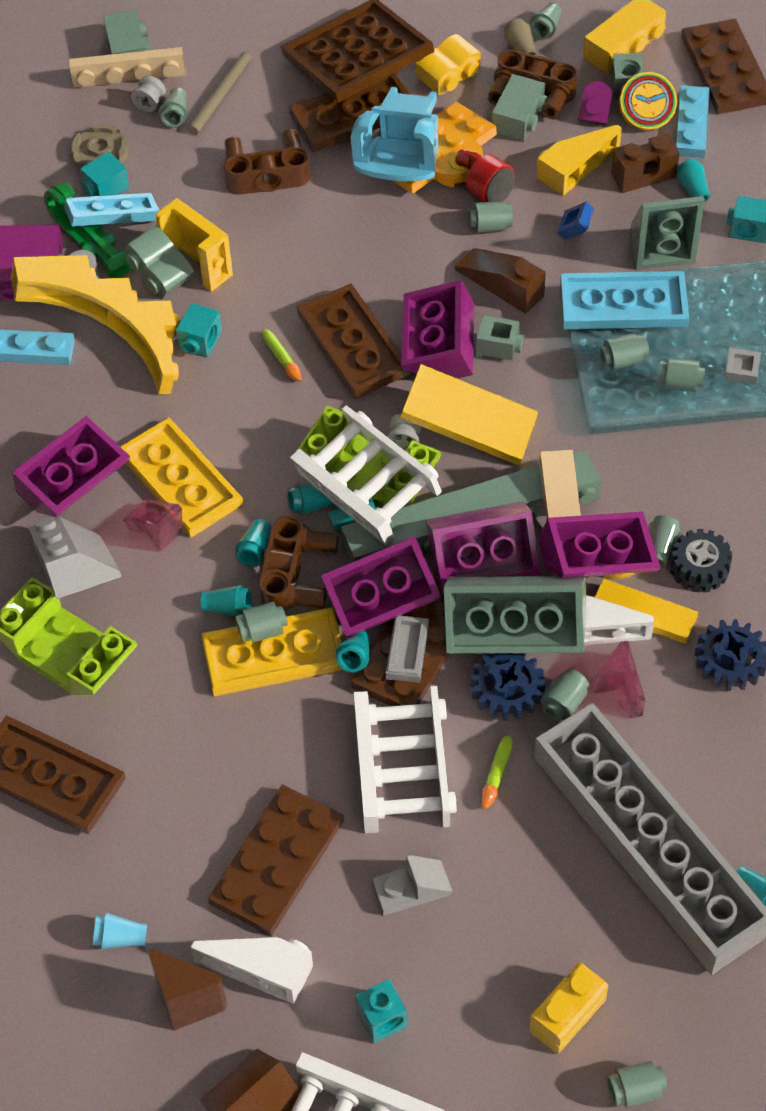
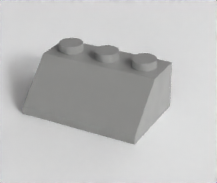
[28,517,122,599]

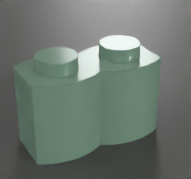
[125,225,194,299]

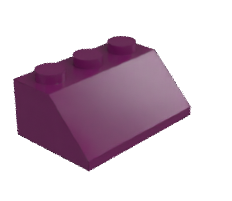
[401,280,474,379]
[12,415,130,517]
[538,511,660,578]
[321,536,441,638]

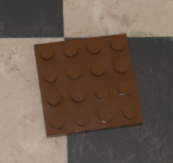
[281,0,435,102]

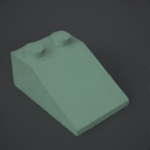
[629,196,705,270]

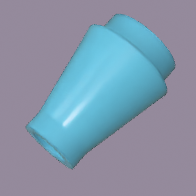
[93,913,147,950]

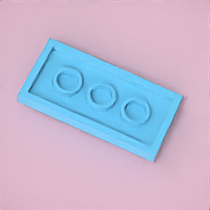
[560,271,689,329]

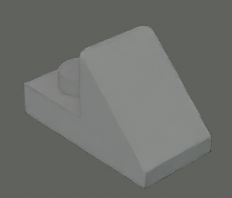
[372,855,452,916]

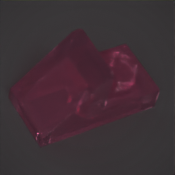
[122,499,182,551]
[594,640,645,719]

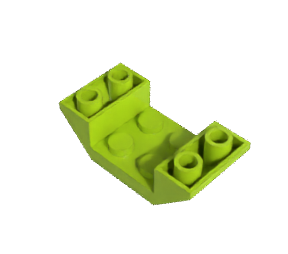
[296,405,441,508]
[0,577,137,695]

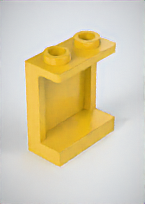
[155,198,233,292]

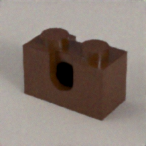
[611,133,680,193]

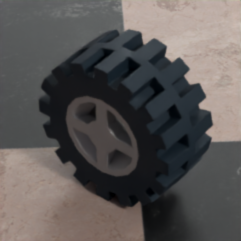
[670,529,732,593]

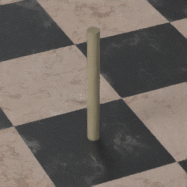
[188,52,251,135]

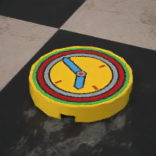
[618,72,677,131]

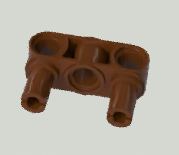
[488,50,578,119]
[224,129,310,195]
[260,516,339,612]

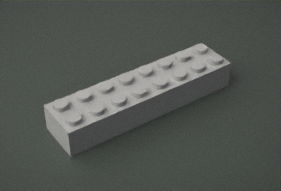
[534,703,766,976]

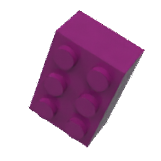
[426,501,541,594]

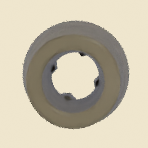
[504,19,537,56]

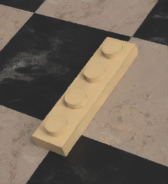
[69,47,186,88]

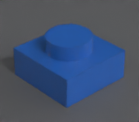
[557,201,594,240]

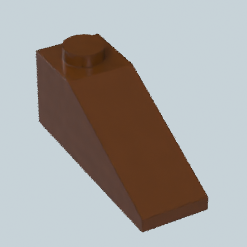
[455,248,546,314]

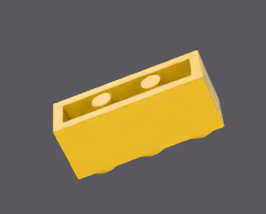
[583,0,666,74]

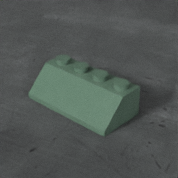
[444,576,586,653]

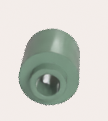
[468,201,513,233]
[600,333,649,371]
[658,357,705,393]
[235,601,288,643]
[540,669,589,721]
[607,1060,667,1108]

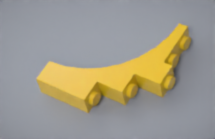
[11,255,179,394]

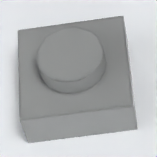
[724,348,761,385]

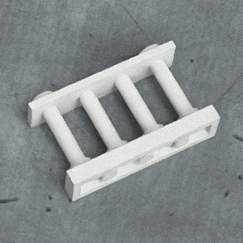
[290,405,442,546]
[354,686,457,834]
[292,1052,445,1111]

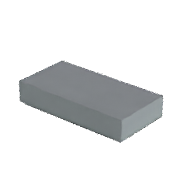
[386,615,429,683]

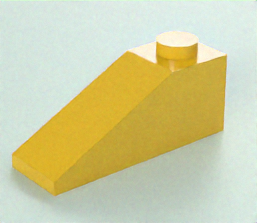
[536,125,622,196]

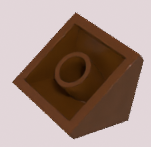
[149,948,227,1030]
[200,1049,301,1111]

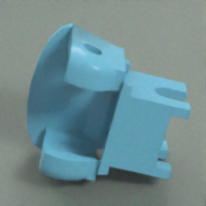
[351,87,439,181]

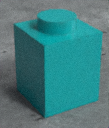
[80,151,130,197]

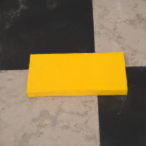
[400,364,538,466]
[120,417,244,538]
[201,607,343,696]

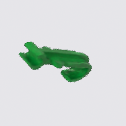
[44,181,133,278]

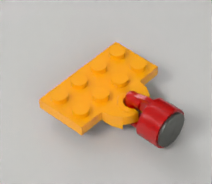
[392,102,515,202]

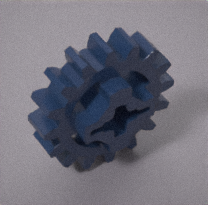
[694,619,766,691]
[470,653,545,720]

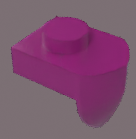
[578,81,613,125]

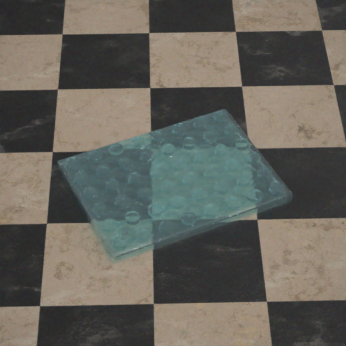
[560,261,766,435]

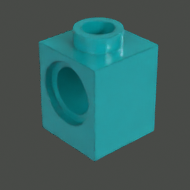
[726,195,766,243]
[176,303,222,357]
[355,979,407,1043]

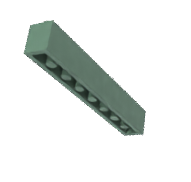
[341,450,602,563]

